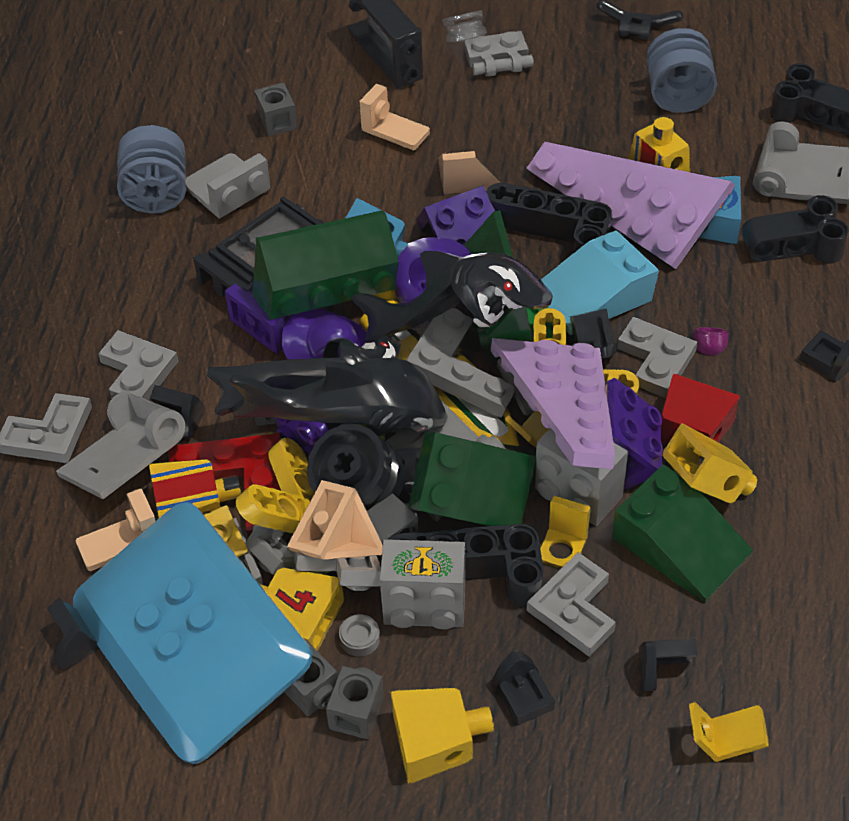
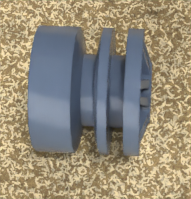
[646,28,717,113]
[117,125,186,213]

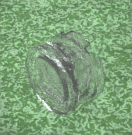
[442,10,487,43]

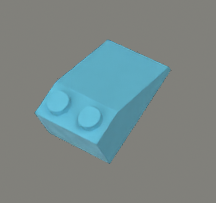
[541,230,659,335]

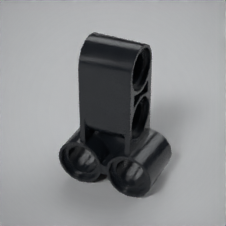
[770,63,849,135]
[741,195,849,263]

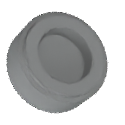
[339,614,380,657]

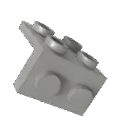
[186,153,271,219]

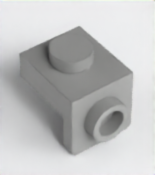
[245,525,296,575]

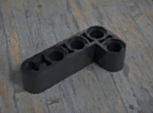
[486,183,612,254]
[388,524,544,608]

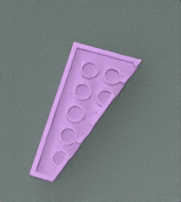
[527,142,735,269]
[491,338,615,469]

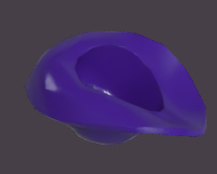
[395,237,471,304]
[282,309,367,360]

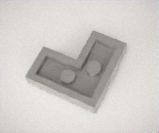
[617,317,698,398]
[99,330,179,400]
[0,393,92,463]
[293,552,381,591]
[527,552,616,657]

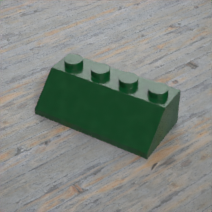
[252,210,399,320]
[464,210,532,362]

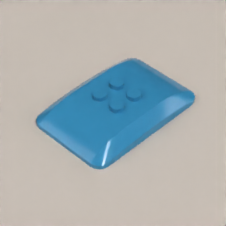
[73,502,312,764]

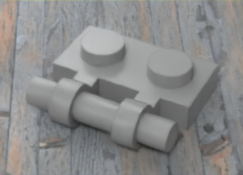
[464,31,533,77]

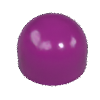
[693,327,729,356]

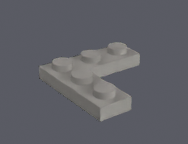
[406,308,517,418]

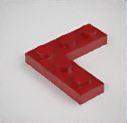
[169,433,286,538]

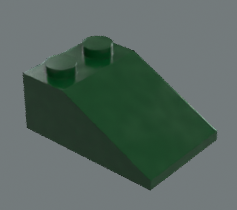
[408,431,536,526]
[612,464,753,603]

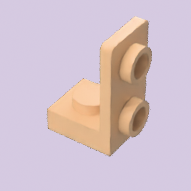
[360,84,430,150]
[76,488,156,571]

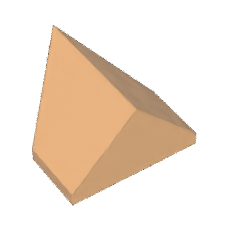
[438,151,501,195]
[287,480,383,560]

